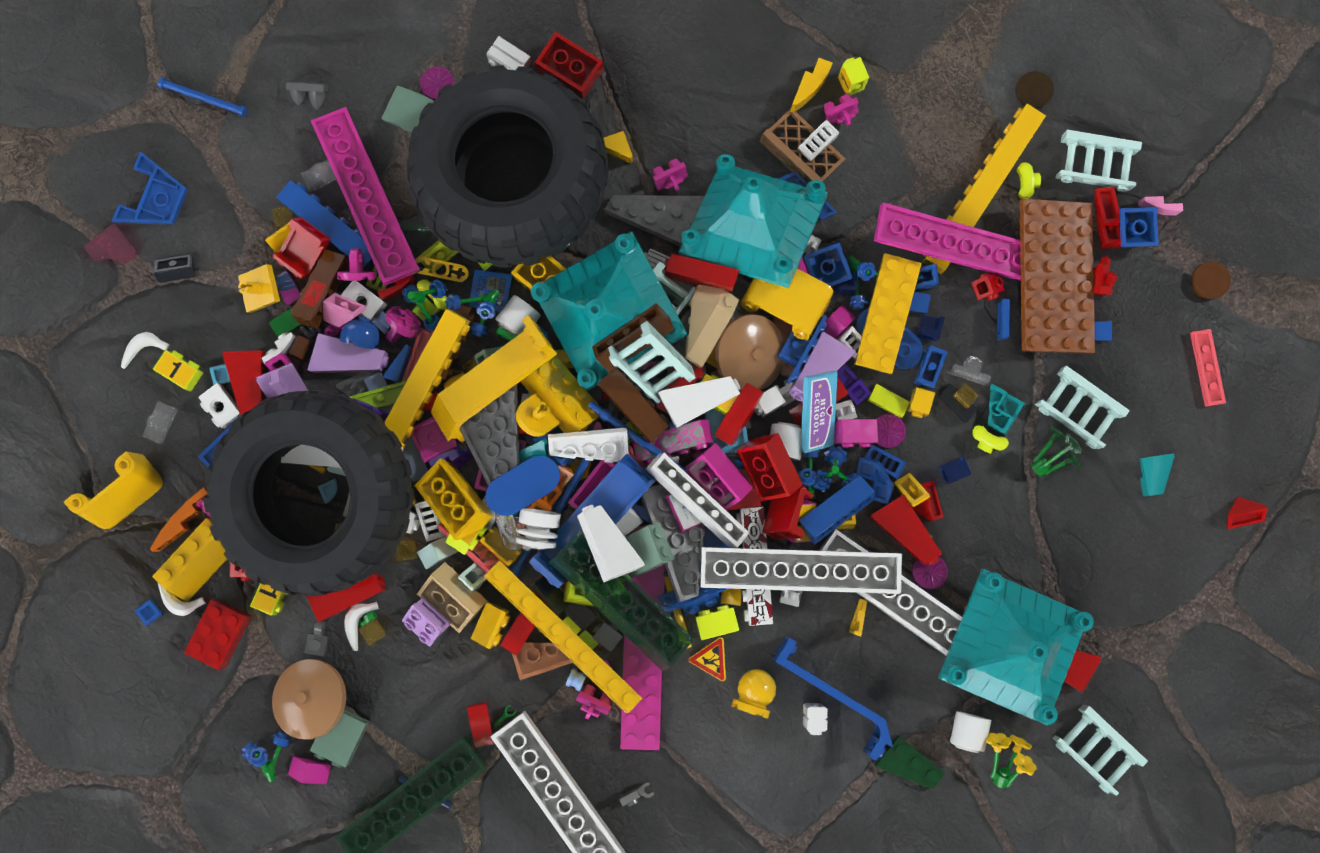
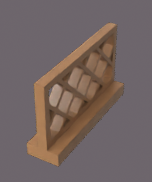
[759,109,846,183]

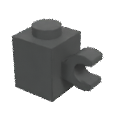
[592,613,626,652]

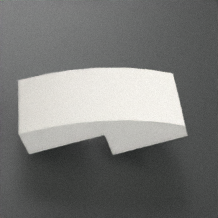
[262,332,296,364]

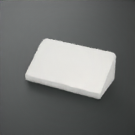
[616,507,643,537]

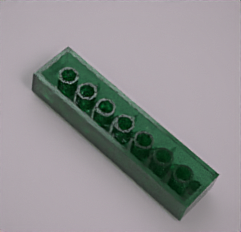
[549,530,694,671]
[335,734,489,853]

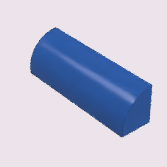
[799,475,875,545]

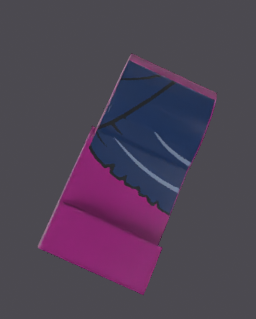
[274,270,301,308]

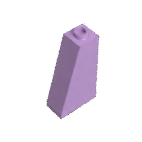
[788,332,855,402]
[308,334,390,374]

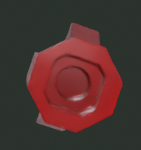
[1092,256,1118,296]

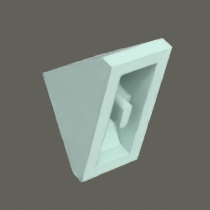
[417,536,459,569]

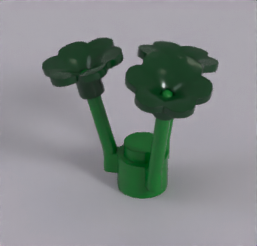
[1031,425,1082,477]

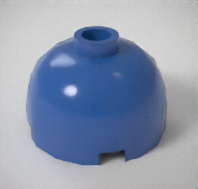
[339,316,380,349]

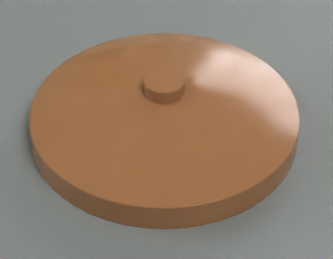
[715,314,784,391]
[272,659,346,739]

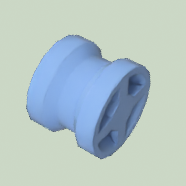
[372,311,390,335]
[566,667,586,692]

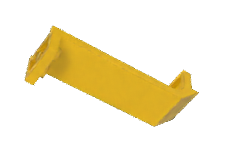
[431,315,557,443]

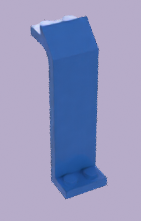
[529,454,656,588]
[772,636,893,761]

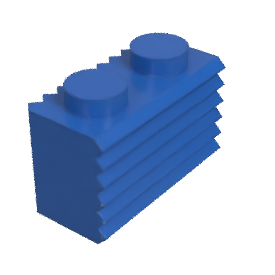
[913,346,948,390]

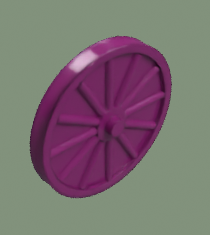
[420,66,454,100]
[876,414,906,448]
[912,557,948,589]

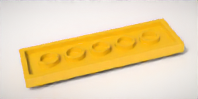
[854,253,922,374]

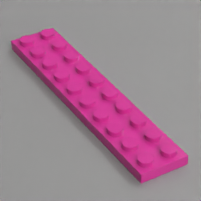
[310,107,420,286]
[874,202,1021,281]
[620,565,665,750]

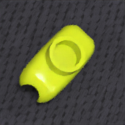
[1017,162,1041,199]
[417,280,448,310]
[972,425,1009,454]

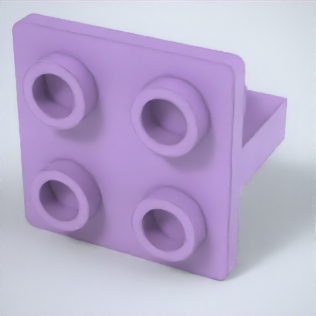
[256,363,308,398]
[402,597,451,646]

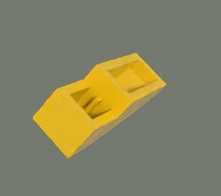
[790,58,833,113]

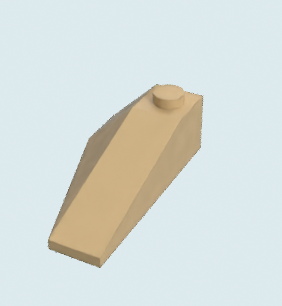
[685,284,739,368]

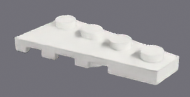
[548,428,628,463]

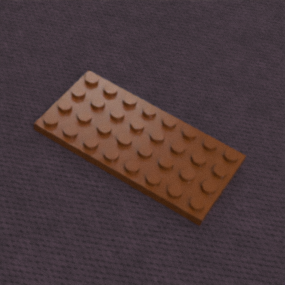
[1020,199,1095,354]

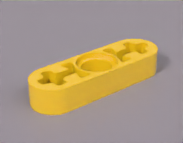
[415,256,468,282]

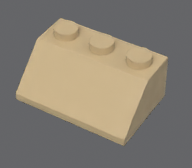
[417,562,487,633]

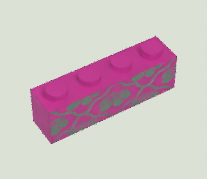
[632,419,714,465]

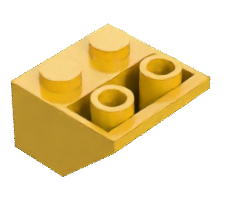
[471,602,511,649]

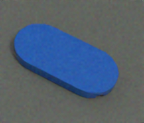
[855,308,923,370]
[486,456,560,516]

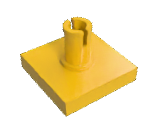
[238,264,280,313]

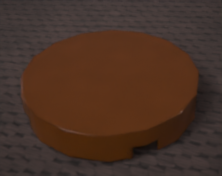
[1191,262,1231,300]

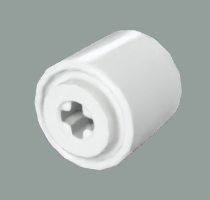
[495,295,541,335]
[770,422,802,461]
[950,711,992,753]

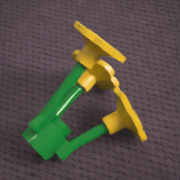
[986,733,1037,788]

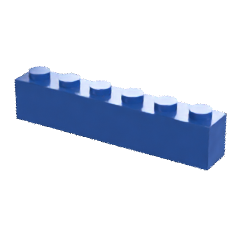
[276,180,374,270]

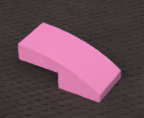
[1138,196,1183,215]

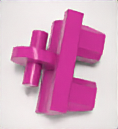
[824,94,859,126]
[652,159,688,191]
[576,684,612,719]

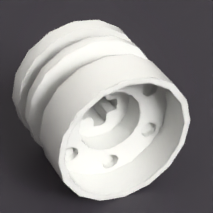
[516,508,561,549]

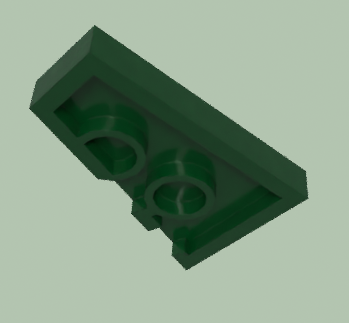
[874,735,945,789]

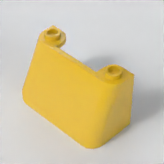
[740,268,833,341]
[64,451,163,529]

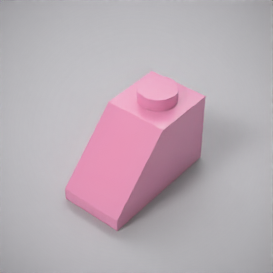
[323,293,366,327]

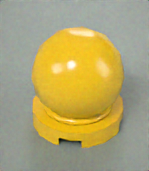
[731,669,776,719]

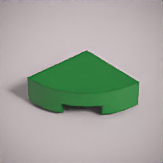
[359,611,378,628]

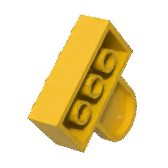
[515,355,600,437]

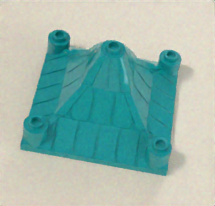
[679,154,828,289]
[531,231,688,391]
[938,569,1094,726]

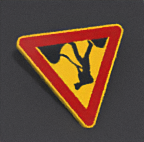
[689,638,726,681]

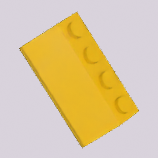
[414,458,493,540]
[152,518,227,602]

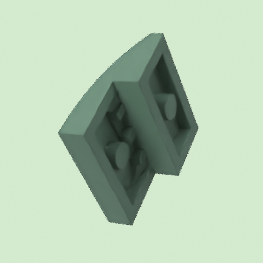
[381,86,434,133]

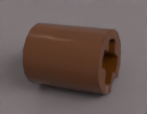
[289,335,312,360]

